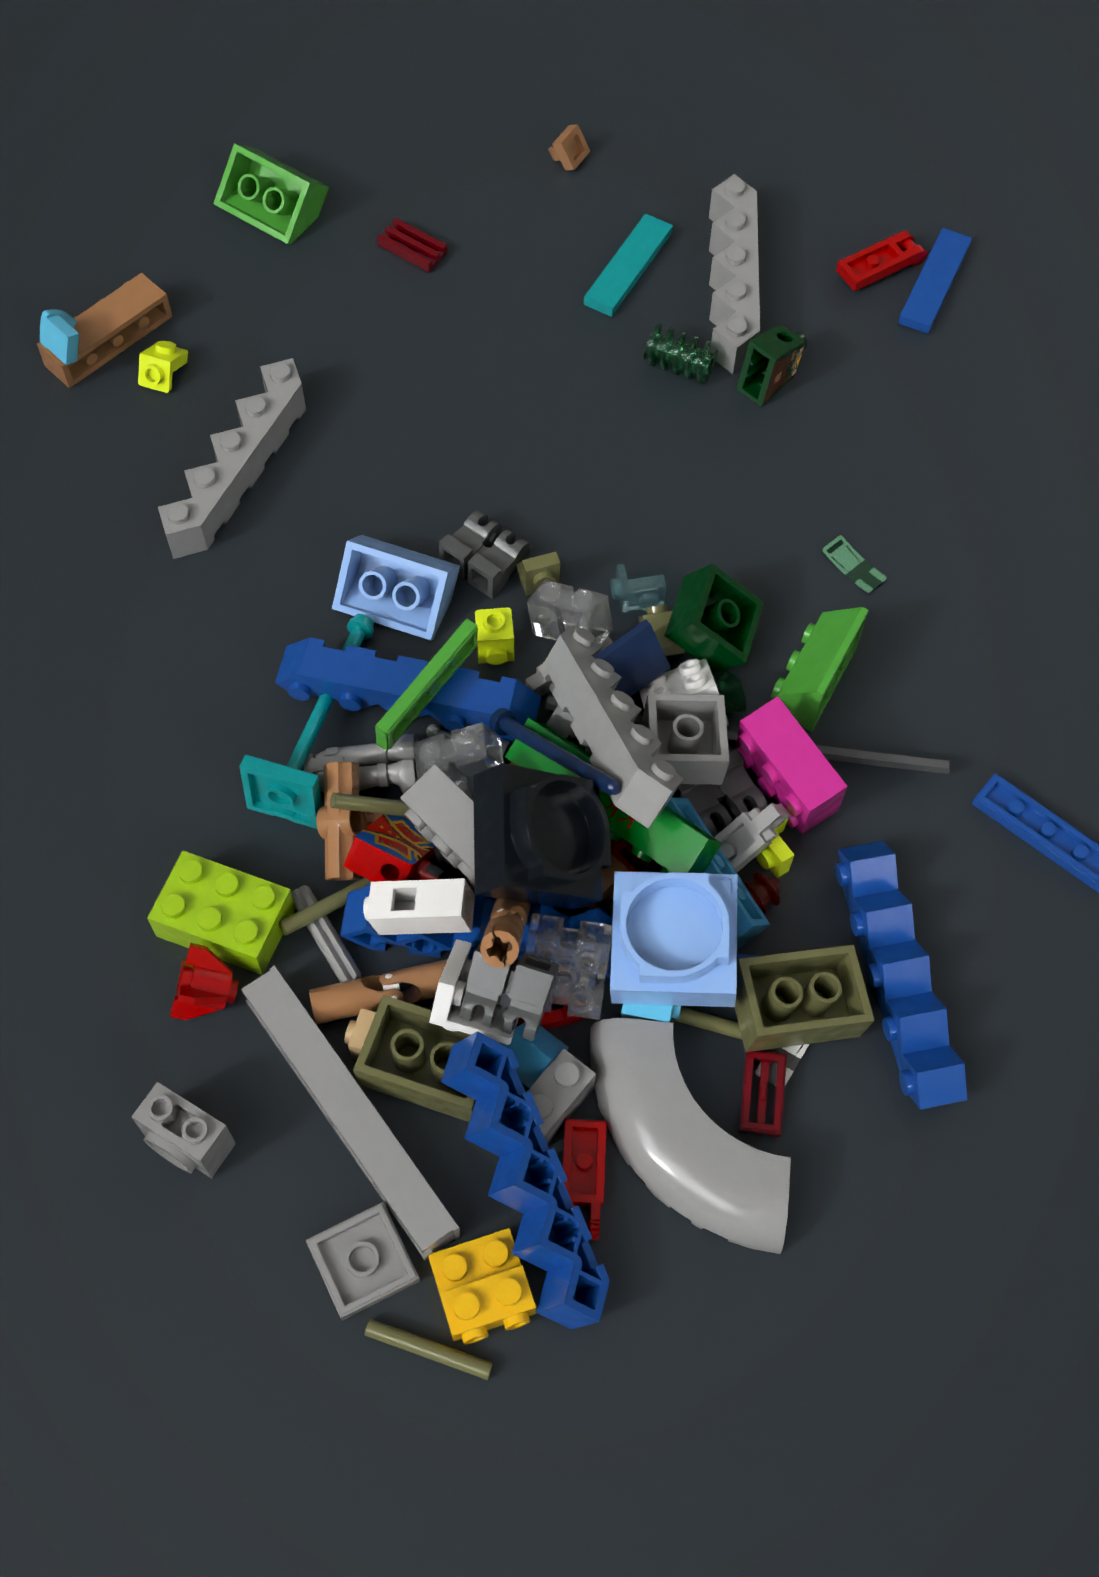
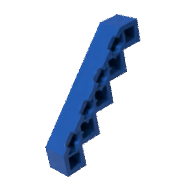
[275,637,541,742]
[834,841,967,1110]
[340,884,613,974]
[441,1031,610,1330]

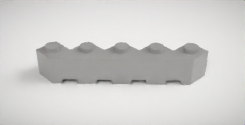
[709,174,760,374]
[158,358,306,559]
[540,626,684,828]

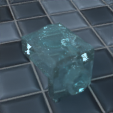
[610,564,666,613]

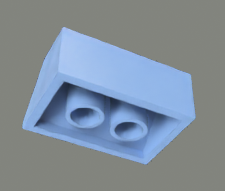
[332,535,460,641]

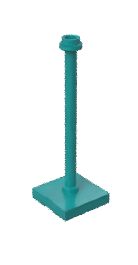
[239,614,374,829]

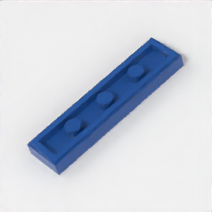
[898,228,972,334]
[971,773,1099,893]

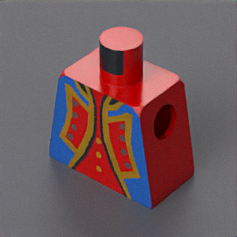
[343,814,445,882]

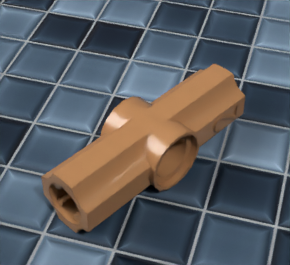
[316,761,368,881]

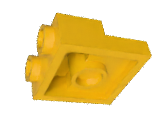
[428,1228,536,1344]

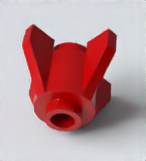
[170,943,239,1020]

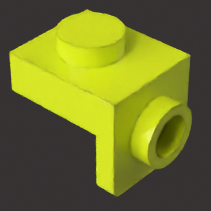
[138,341,188,393]
[475,607,515,665]
[756,818,794,878]

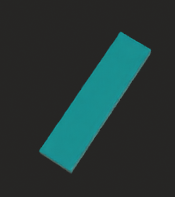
[584,214,673,317]

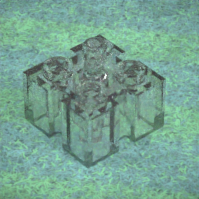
[525,913,612,1020]

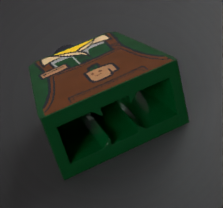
[736,325,807,407]

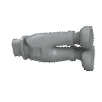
[301,733,419,794]

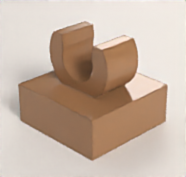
[548,124,590,171]

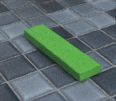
[375,618,478,751]

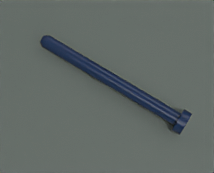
[489,708,621,795]

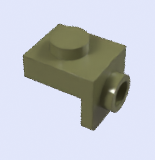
[516,551,561,596]
[638,604,685,656]

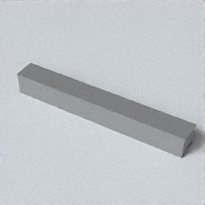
[241,965,461,1261]

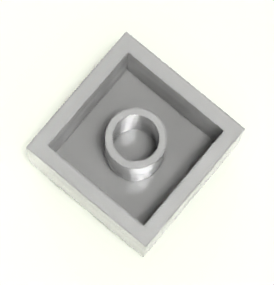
[642,693,730,785]

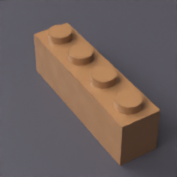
[37,272,173,389]

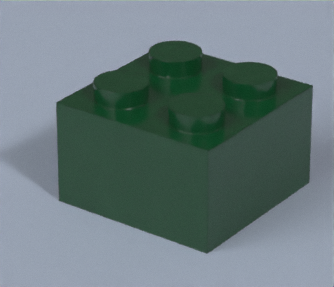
[664,564,764,673]

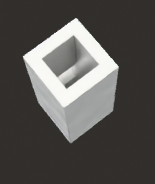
[363,878,475,935]

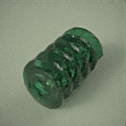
[644,323,718,384]

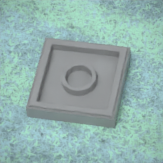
[306,1202,420,1321]

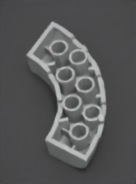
[589,1018,791,1254]

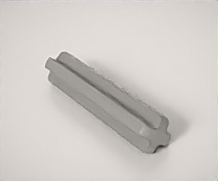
[292,885,361,983]

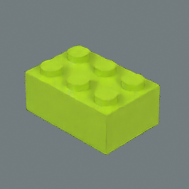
[147,850,296,975]

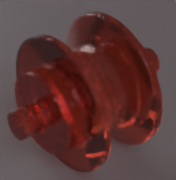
[743,872,780,915]

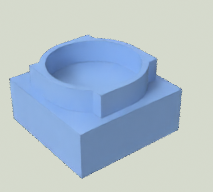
[610,871,738,1007]

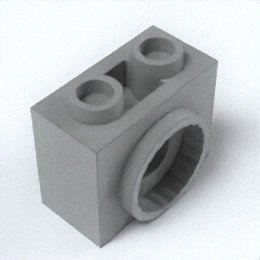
[132,1082,236,1179]

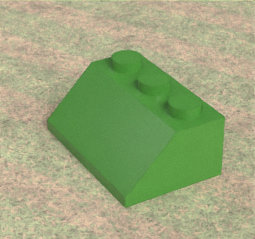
[213,143,329,245]
[771,607,869,731]

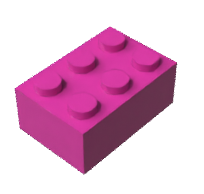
[736,696,848,835]

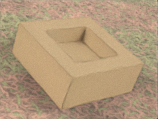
[344,1008,376,1060]

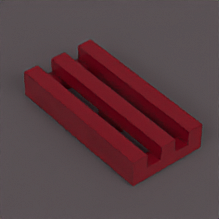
[377,218,448,272]
[739,1051,787,1138]

